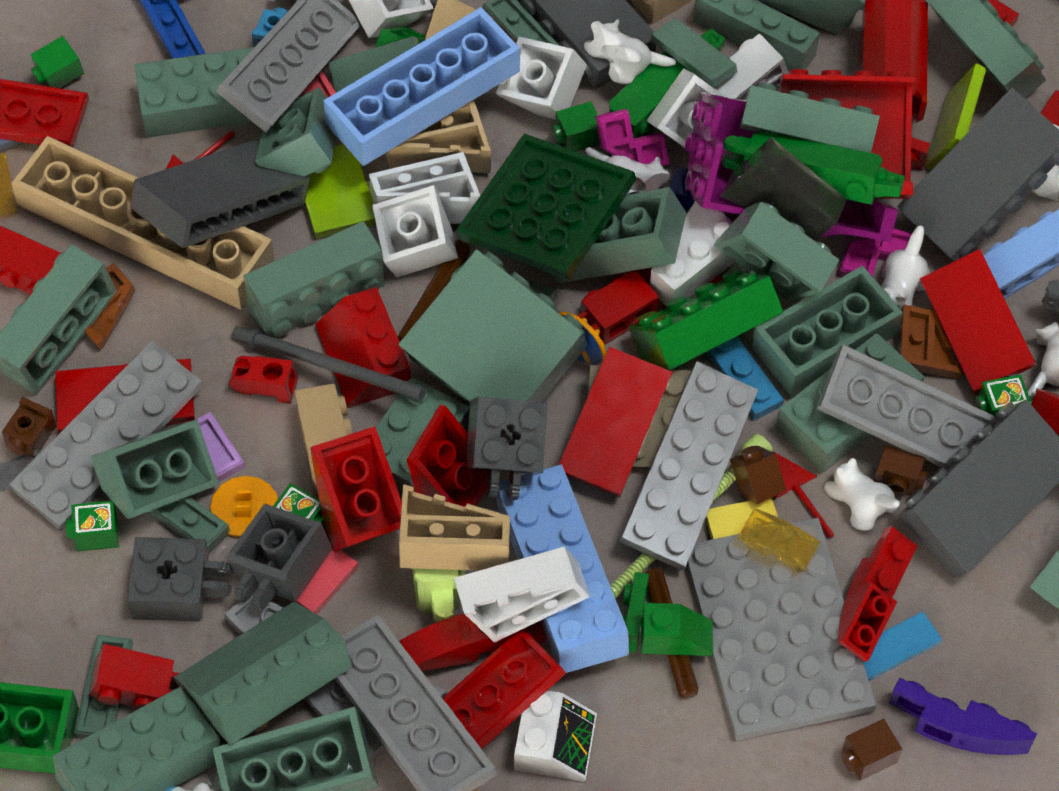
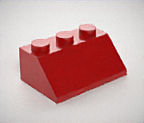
[315,287,411,408]

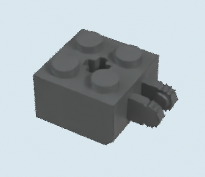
[466,397,548,500]
[228,504,333,609]
[128,537,233,621]

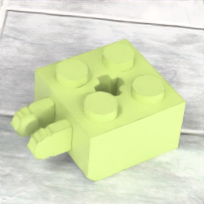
[412,568,465,623]

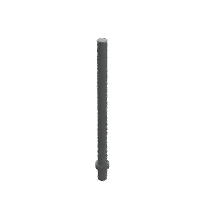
[232,326,426,401]

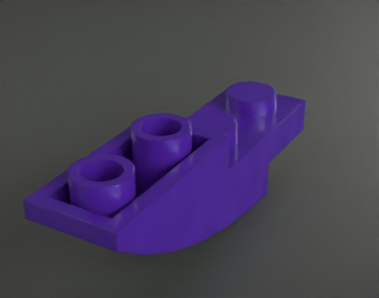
[889,678,1037,755]

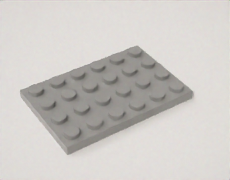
[687,517,876,741]

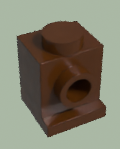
[2,397,56,458]
[874,445,928,495]

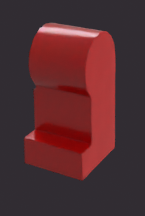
[229,356,298,404]

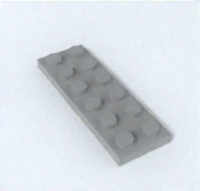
[216,0,361,133]
[9,341,203,531]
[816,345,998,469]
[619,361,758,571]
[334,615,497,791]

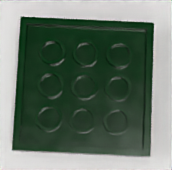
[455,133,637,280]

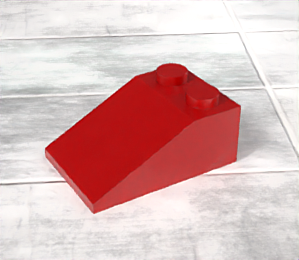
[406,405,488,507]
[310,426,402,552]

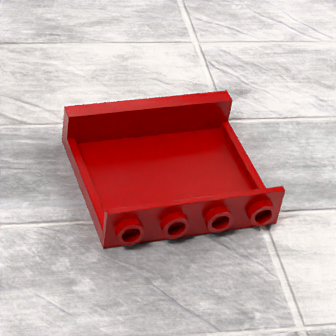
[778,69,915,199]

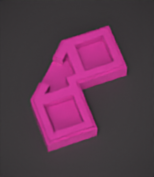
[595,109,670,166]
[839,228,912,277]

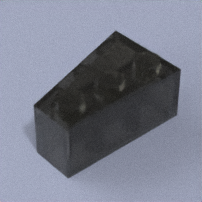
[720,137,847,241]

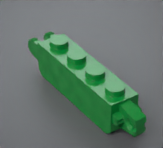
[609,29,726,139]
[722,131,905,205]

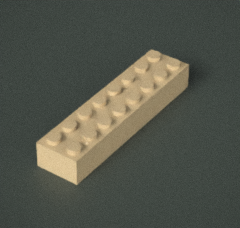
[11,136,275,310]

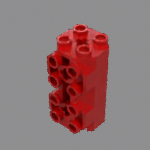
[859,0,928,125]

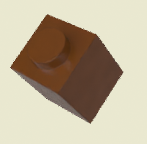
[730,446,786,504]
[841,719,902,780]

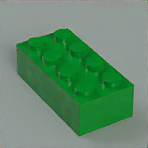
[629,269,783,371]
[0,682,79,774]

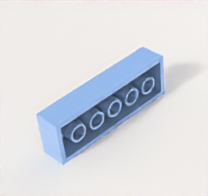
[323,7,520,166]
[497,464,629,673]

